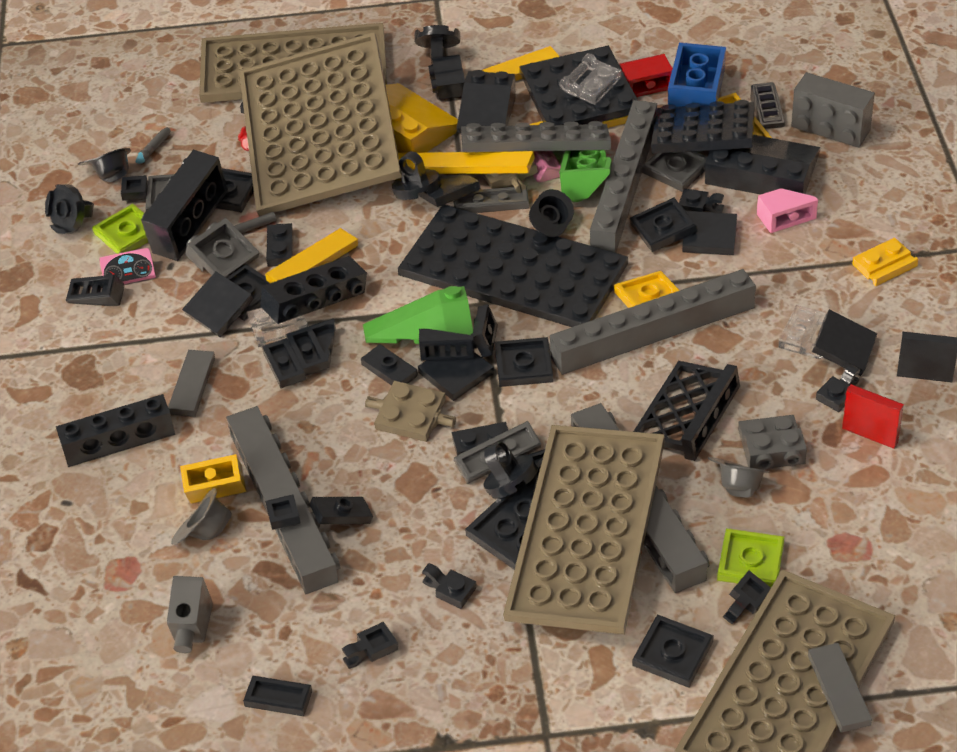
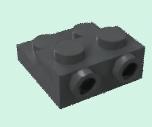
[185,218,260,278]
[738,415,807,470]

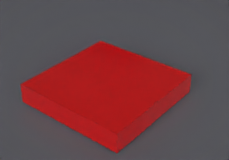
[842,384,904,449]

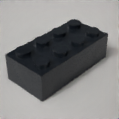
[141,149,228,261]

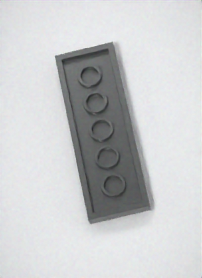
[461,121,611,152]

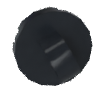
[414,25,461,64]
[391,151,441,200]
[45,184,94,234]
[483,442,539,499]

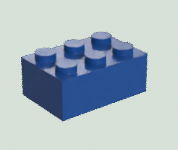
[668,42,726,107]

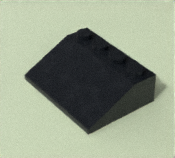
[705,135,821,195]

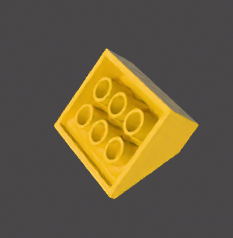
[386,83,458,153]

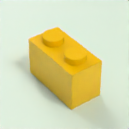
[180,454,246,504]

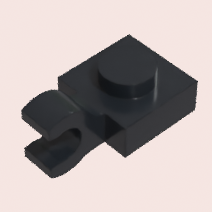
[679,189,724,213]
[816,364,860,413]
[422,563,476,609]
[723,570,771,624]
[342,621,398,669]

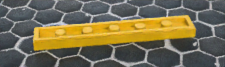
[398,151,535,174]

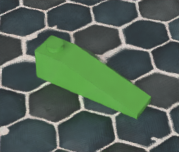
[559,150,612,202]
[363,286,473,344]

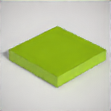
[92,204,148,254]
[717,528,785,587]

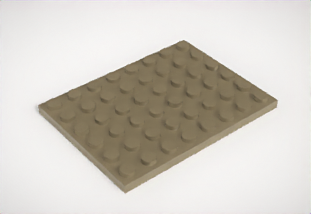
[239,32,402,217]

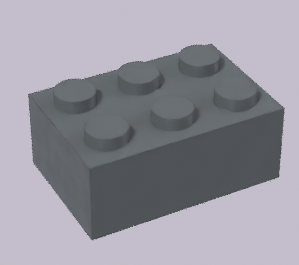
[791,72,875,148]

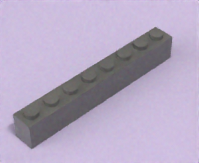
[590,100,657,253]
[550,269,756,375]
[571,403,710,593]
[226,406,341,595]

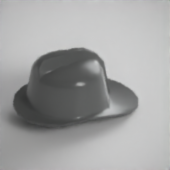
[707,457,770,498]
[171,488,232,545]

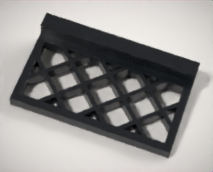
[633,360,740,461]

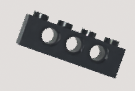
[260,256,367,324]
[56,394,176,467]

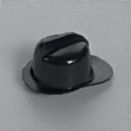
[78,148,131,182]
[529,189,574,237]

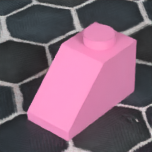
[757,189,818,233]

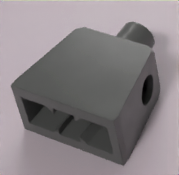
[167,576,213,654]

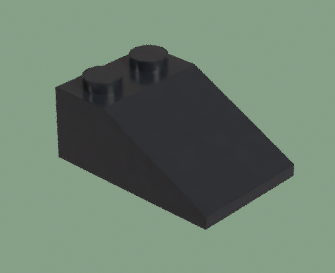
[457,70,516,133]

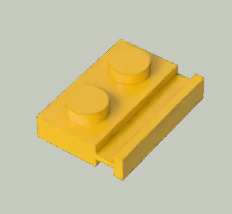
[852,237,919,286]

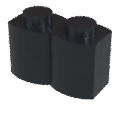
[428,55,465,99]

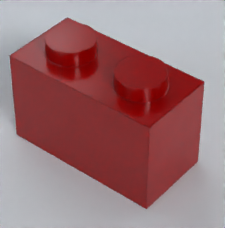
[619,54,673,97]

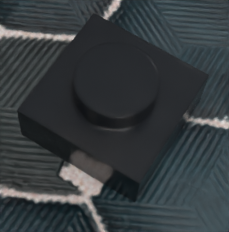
[121,175,148,201]
[265,494,301,530]

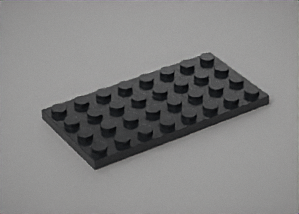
[398,204,628,327]

